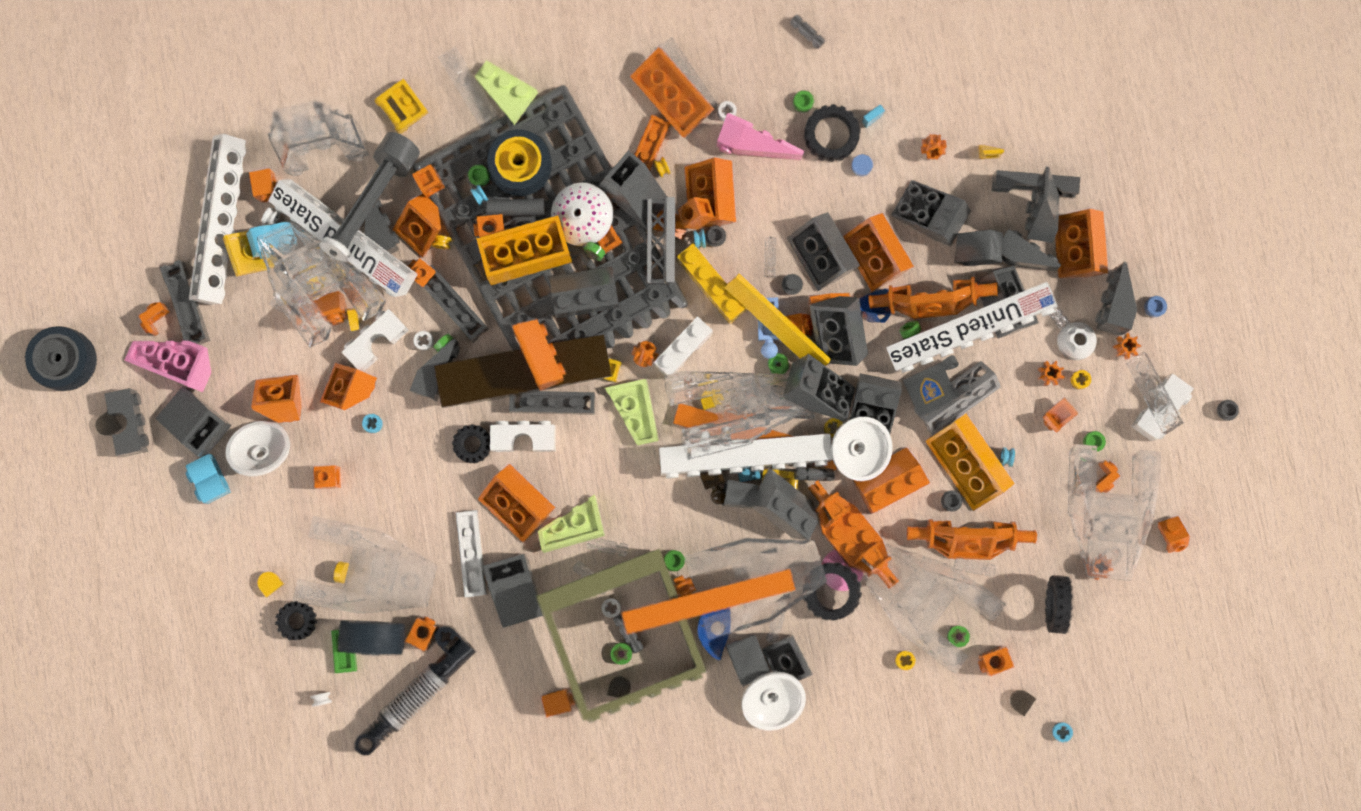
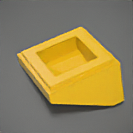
[979,145,1004,159]

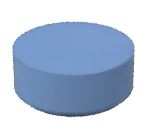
[851,154,873,176]
[1144,296,1167,318]

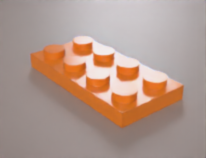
[630,47,714,138]

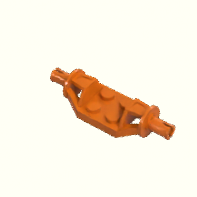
[869,277,998,319]
[808,480,899,589]
[906,519,1037,560]

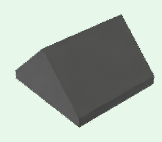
[762,634,813,681]

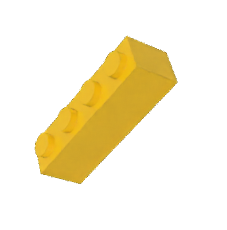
[677,244,747,324]

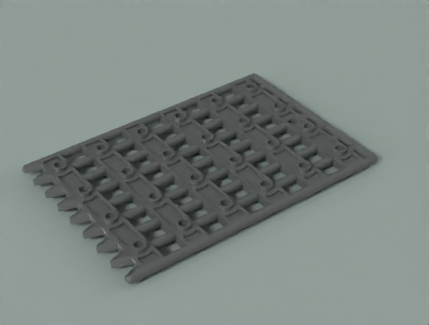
[413,85,688,351]

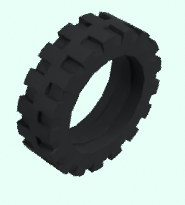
[804,104,861,162]
[803,562,862,621]
[1045,575,1073,634]

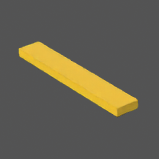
[724,274,831,366]

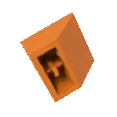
[298,291,348,331]

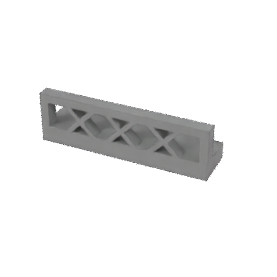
[646,197,675,284]
[914,361,1001,435]

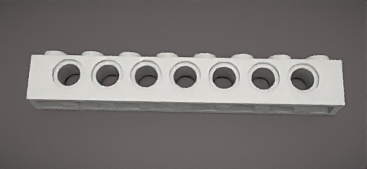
[189,134,246,305]

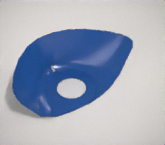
[859,289,891,323]
[697,607,731,660]

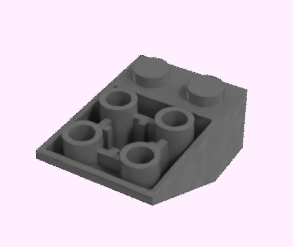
[598,150,667,229]
[1025,166,1060,243]
[891,180,971,246]
[1095,262,1137,336]
[783,354,855,421]
[849,373,902,434]
[156,386,232,457]
[483,554,542,628]

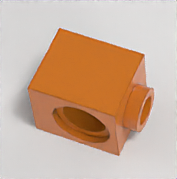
[412,164,445,197]
[249,168,277,203]
[677,197,715,230]
[473,214,504,238]
[314,465,341,489]
[405,616,439,651]
[978,646,1014,676]
[541,688,575,717]

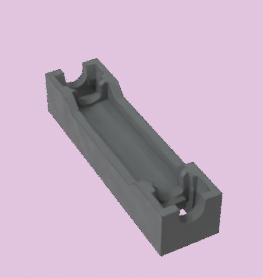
[992,170,1080,198]
[160,260,210,345]
[424,265,489,343]
[509,391,596,415]

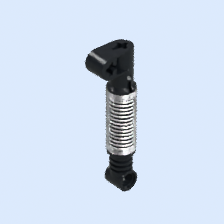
[354,625,476,756]

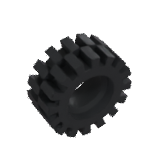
[452,424,490,464]
[275,601,317,641]

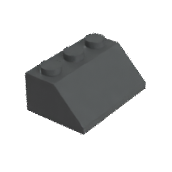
[787,212,860,291]
[550,266,619,318]
[975,266,1039,339]
[809,296,868,366]
[751,469,818,540]

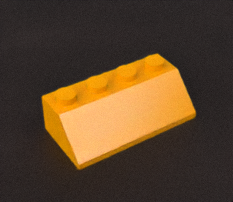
[476,215,572,285]
[925,414,1015,511]

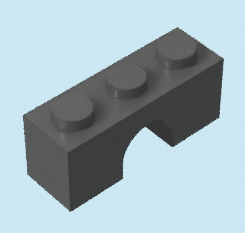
[105,388,149,457]

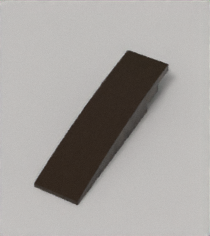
[434,335,612,408]

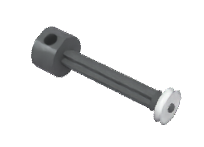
[320,132,420,262]

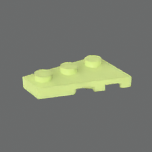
[475,60,538,125]
[605,379,659,446]
[538,495,605,553]

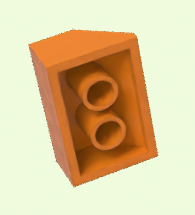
[685,157,736,227]
[1055,209,1108,279]
[843,213,914,291]
[512,319,566,391]
[852,447,930,514]
[478,464,556,543]

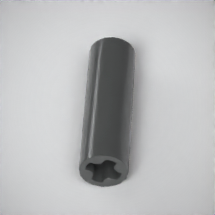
[487,198,544,216]

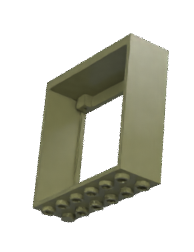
[535,549,706,723]

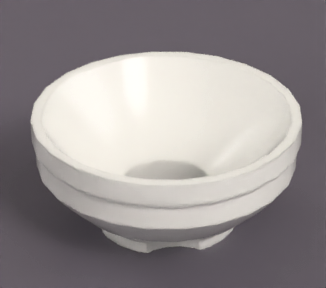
[1057,322,1097,360]

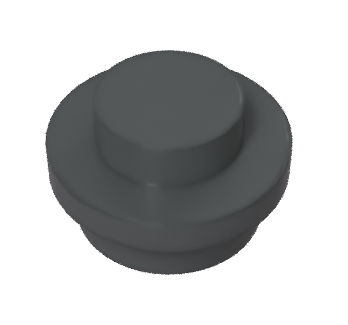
[705,226,726,247]
[782,274,803,295]
[1217,400,1239,421]
[941,490,963,512]

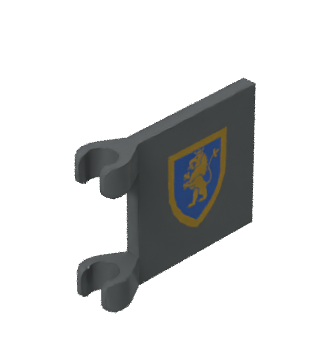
[903,355,972,417]

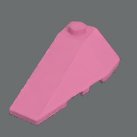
[717,113,804,160]
[125,341,211,392]

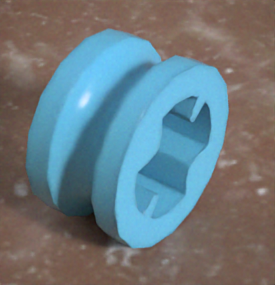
[470,184,488,206]
[693,229,706,248]
[362,414,383,433]
[1000,447,1015,467]
[1052,722,1073,742]

